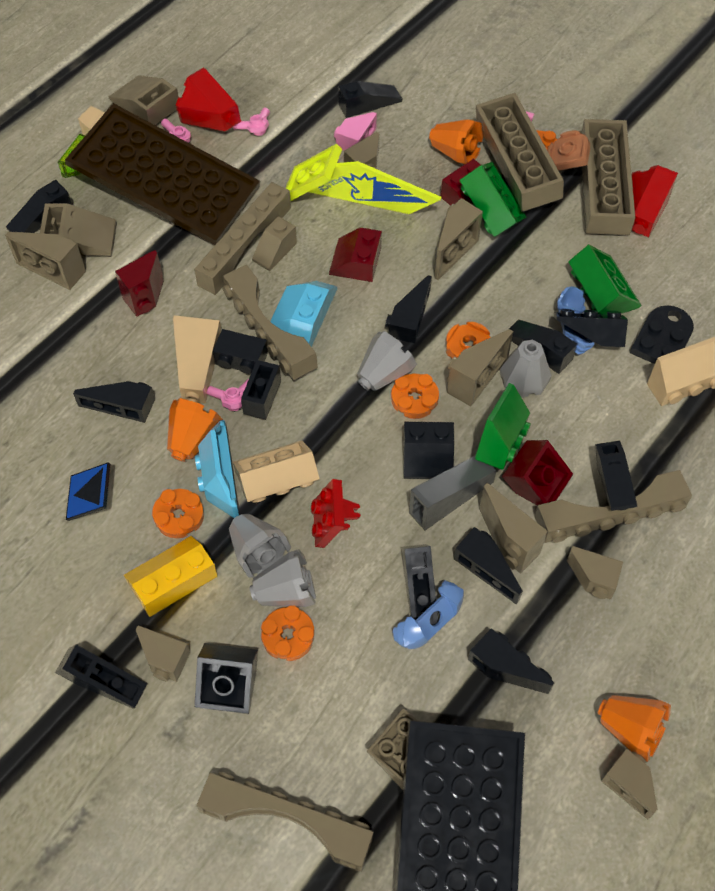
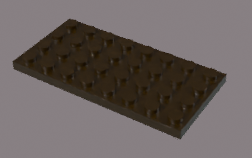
[65,103,260,245]

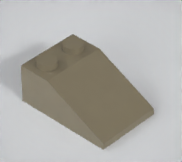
[435,198,483,280]
[5,232,86,290]
[446,329,513,407]
[479,483,548,574]

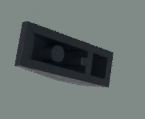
[338,81,402,118]
[6,179,72,233]
[385,275,432,343]
[509,319,577,374]
[73,381,155,423]
[454,527,523,605]
[401,544,438,625]
[55,644,147,709]

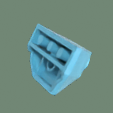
[270,281,337,347]
[195,420,239,518]

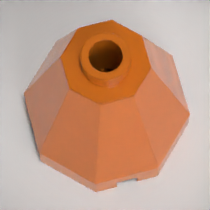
[429,119,483,164]
[167,398,223,462]
[598,695,671,762]

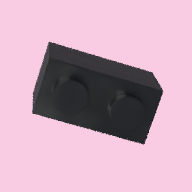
[213,329,268,374]
[241,360,281,420]

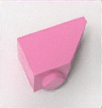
[334,112,377,150]

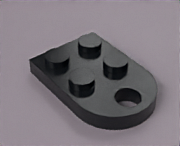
[630,305,694,364]

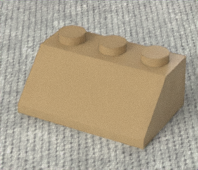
[647,337,715,406]
[233,441,319,503]

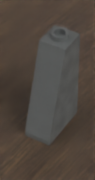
[409,456,497,531]

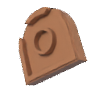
[547,130,590,171]

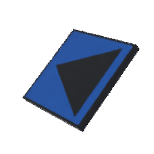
[66,462,111,521]

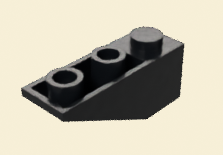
[554,309,628,347]
[595,440,637,511]
[468,628,555,694]

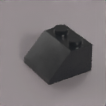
[403,421,454,479]
[194,643,258,714]

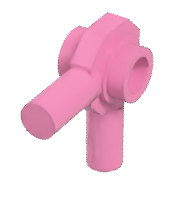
[233,108,270,136]
[161,119,191,142]
[207,379,249,411]

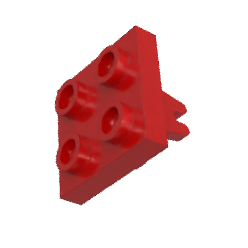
[311,479,361,548]

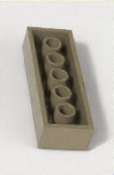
[476,93,564,212]
[581,119,635,235]

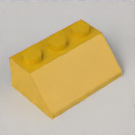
[124,536,218,617]

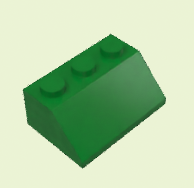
[460,162,526,237]
[568,244,642,314]
[475,383,531,470]

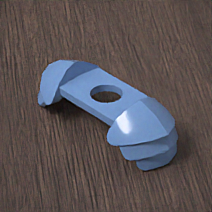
[557,286,595,355]
[393,580,464,649]

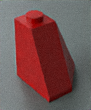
[175,68,241,131]
[631,165,678,238]

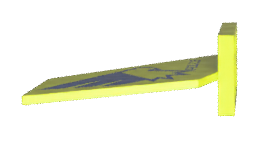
[285,144,441,214]

